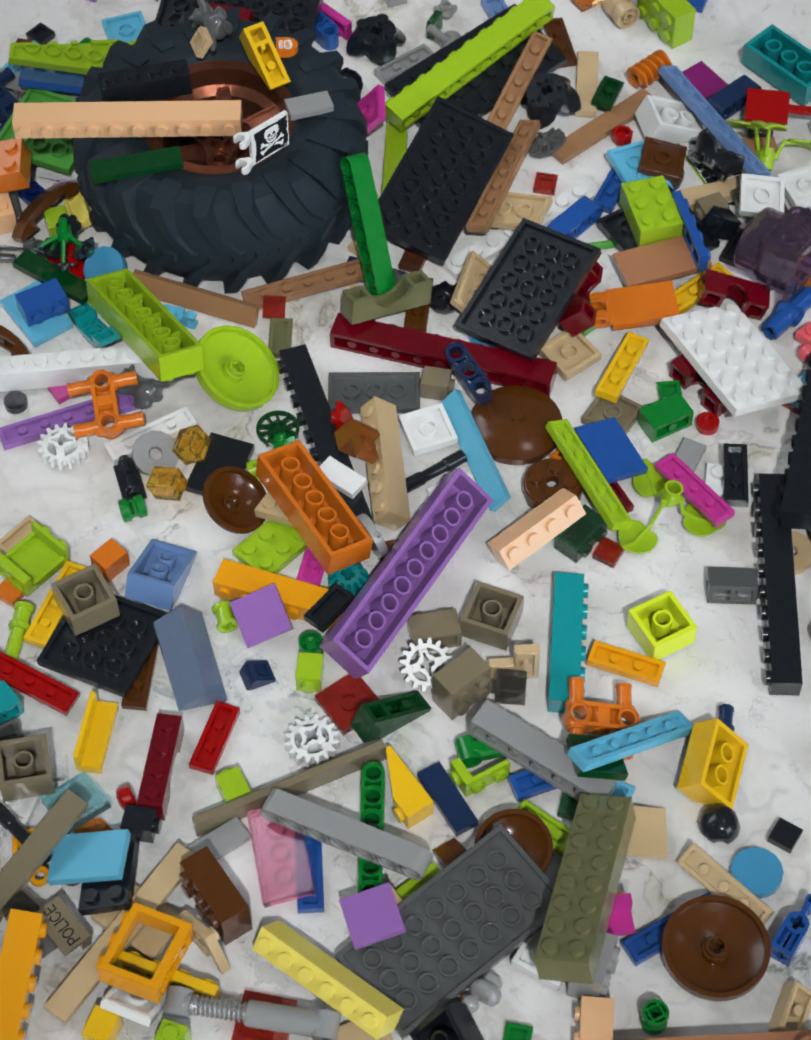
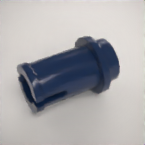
[718,704,735,732]

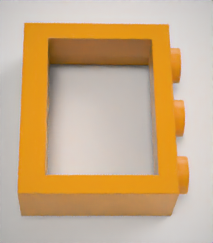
[96,902,194,1004]

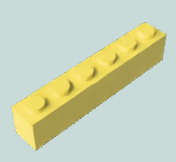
[252,920,404,1040]

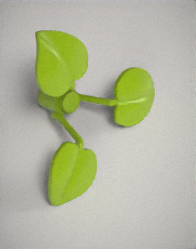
[726,120,811,171]
[618,458,726,554]

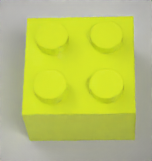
[626,590,697,660]

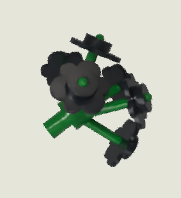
[31,214,95,272]

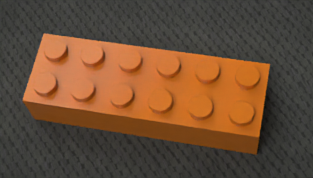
[256,440,373,575]

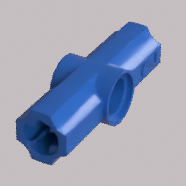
[761,286,811,340]

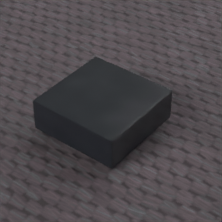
[26,22,56,45]
[767,818,803,854]

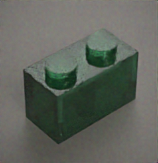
[554,505,608,563]

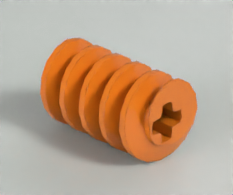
[626,50,672,89]

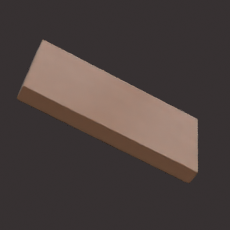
[612,235,712,287]

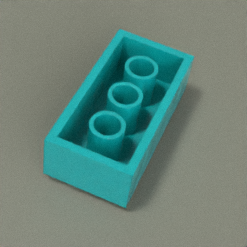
[741,24,811,106]

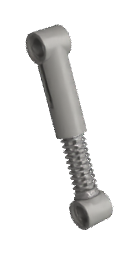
[163,985,341,1040]

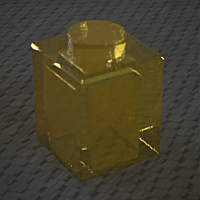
[172,425,211,465]
[146,466,188,501]

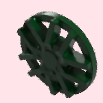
[256,410,300,447]

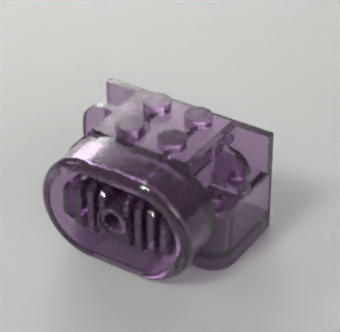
[734,206,811,303]

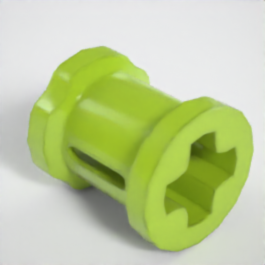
[211,600,238,633]

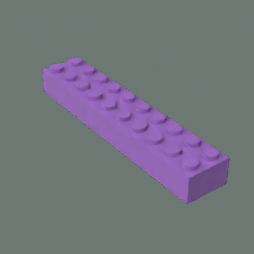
[319,467,493,679]

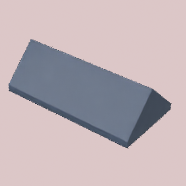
[153,606,227,711]

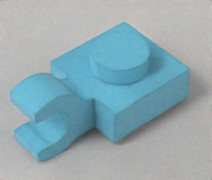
[164,304,198,329]

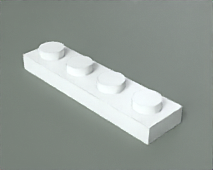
[103,406,198,466]

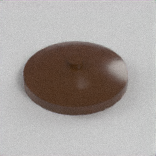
[471,385,562,465]
[661,895,771,1001]

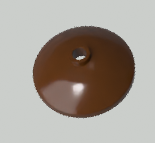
[202,466,266,534]
[474,809,553,873]

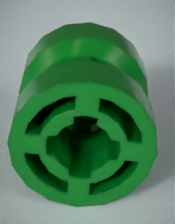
[118,493,148,523]
[299,631,324,656]
[640,999,669,1036]

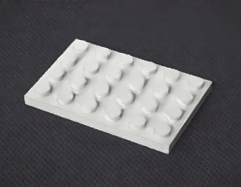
[659,302,804,417]

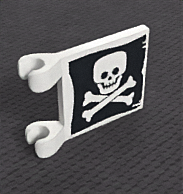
[233,110,289,175]

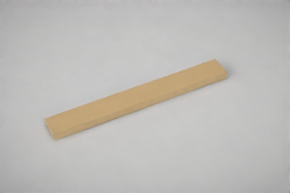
[44,842,194,1024]

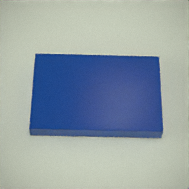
[18,66,84,95]
[574,417,648,484]

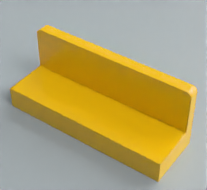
[73,691,119,774]

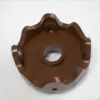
[522,459,582,508]

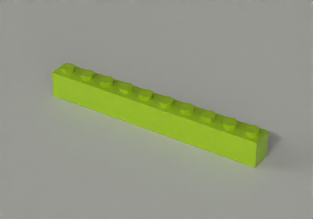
[385,0,555,132]

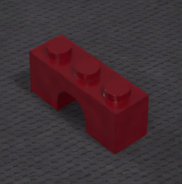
[697,269,770,321]
[669,354,728,417]

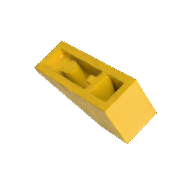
[239,21,291,90]
[386,745,434,829]

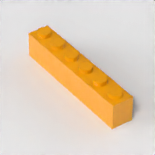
[213,558,345,629]
[0,909,48,1040]

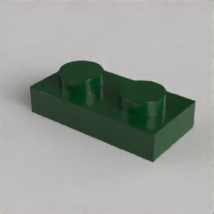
[591,75,625,111]

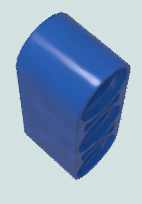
[314,10,339,51]
[547,196,603,239]

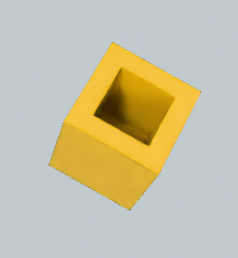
[81,1004,123,1040]

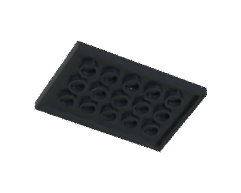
[455,218,602,362]

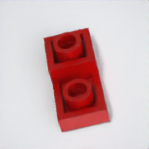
[331,401,354,431]

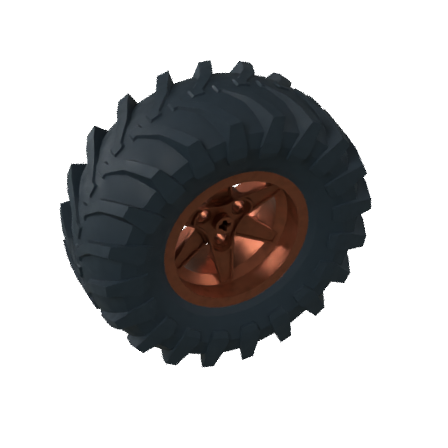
[72,8,368,294]

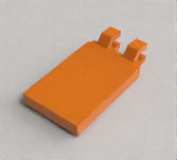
[589,280,680,331]

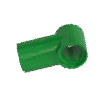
[454,735,505,768]

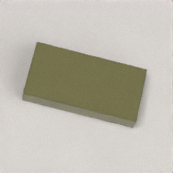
[268,318,293,359]

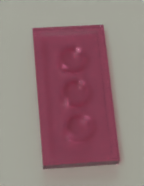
[247,808,316,908]

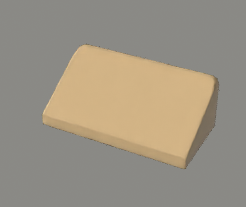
[767,980,811,1032]

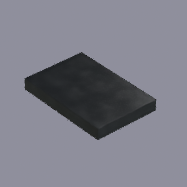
[185,432,255,496]

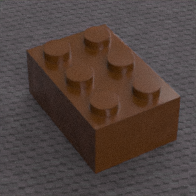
[179,846,252,946]

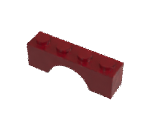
[559,262,603,337]
[136,713,185,821]

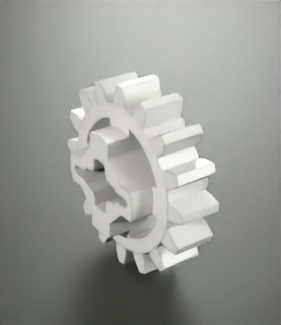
[37,423,89,470]
[399,638,453,692]
[285,714,340,768]

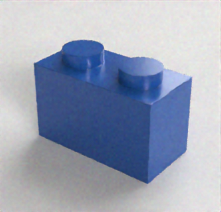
[15,278,70,327]

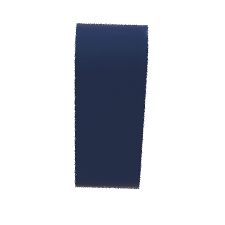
[707,75,762,120]
[445,342,492,405]

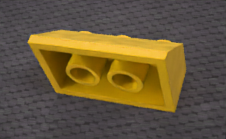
[677,718,749,810]

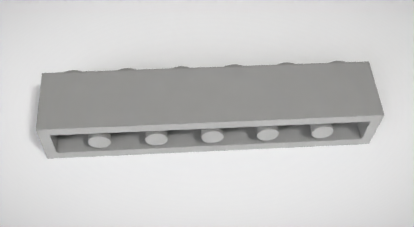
[468,700,618,801]

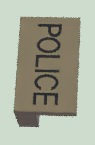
[35,895,92,956]

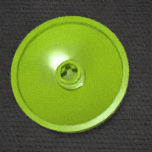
[195,325,279,412]

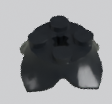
[346,14,406,66]
[521,72,581,130]
[690,128,745,182]

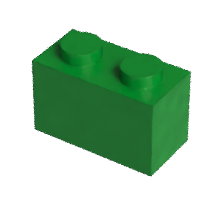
[638,392,694,443]

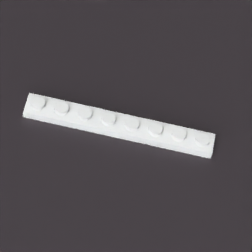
[442,182,594,280]

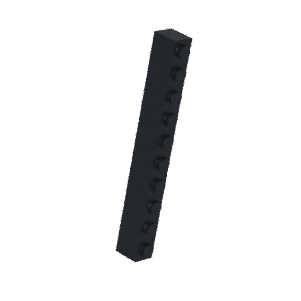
[277,344,375,524]
[776,353,811,530]
[752,473,803,696]

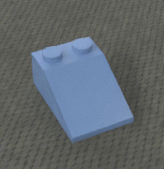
[124,539,197,611]

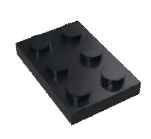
[78,835,140,916]

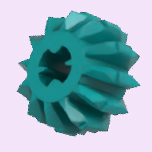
[328,563,368,597]

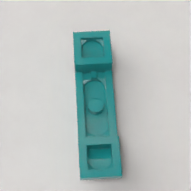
[67,302,121,348]

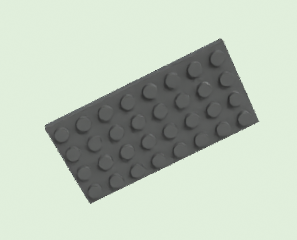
[335,824,555,1040]

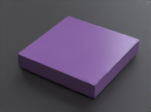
[229,583,294,648]
[339,882,406,950]

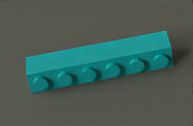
[548,572,589,714]

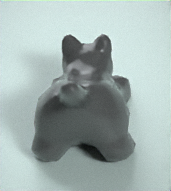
[188,0,233,52]
[117,364,173,409]

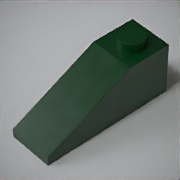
[350,690,431,743]

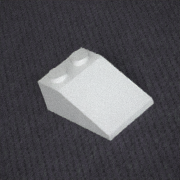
[635,95,707,144]

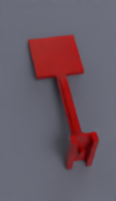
[744,88,811,126]

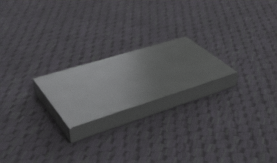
[328,372,420,414]

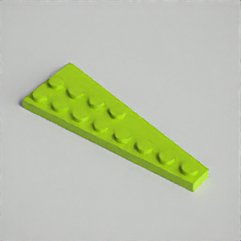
[8,39,137,75]

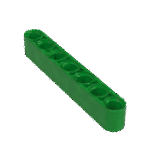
[340,152,396,296]
[358,761,385,893]

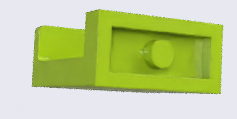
[0,521,70,597]

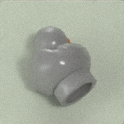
[461,972,503,1014]

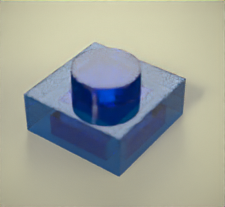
[17,180,45,205]

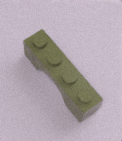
[341,270,433,325]

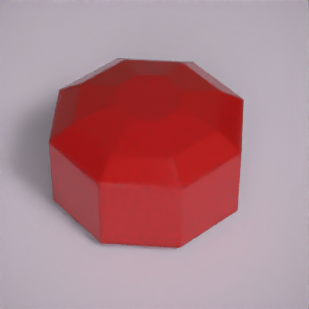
[612,125,633,146]
[116,784,137,810]

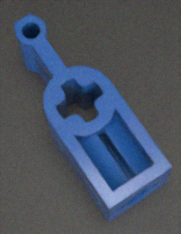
[770,894,811,967]

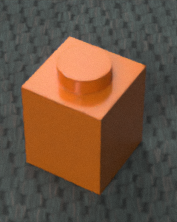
[90,538,130,582]

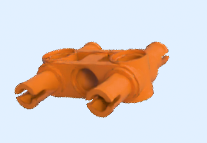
[67,369,145,439]
[561,677,640,760]

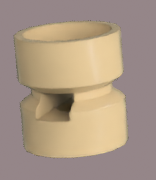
[603,0,640,29]

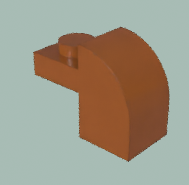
[334,419,380,464]

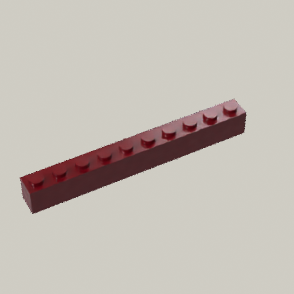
[330,313,557,397]

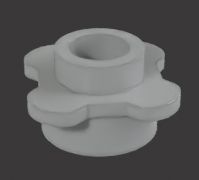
[433,0,458,20]

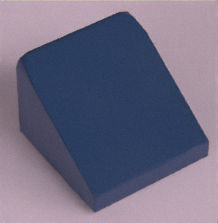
[239,660,276,691]

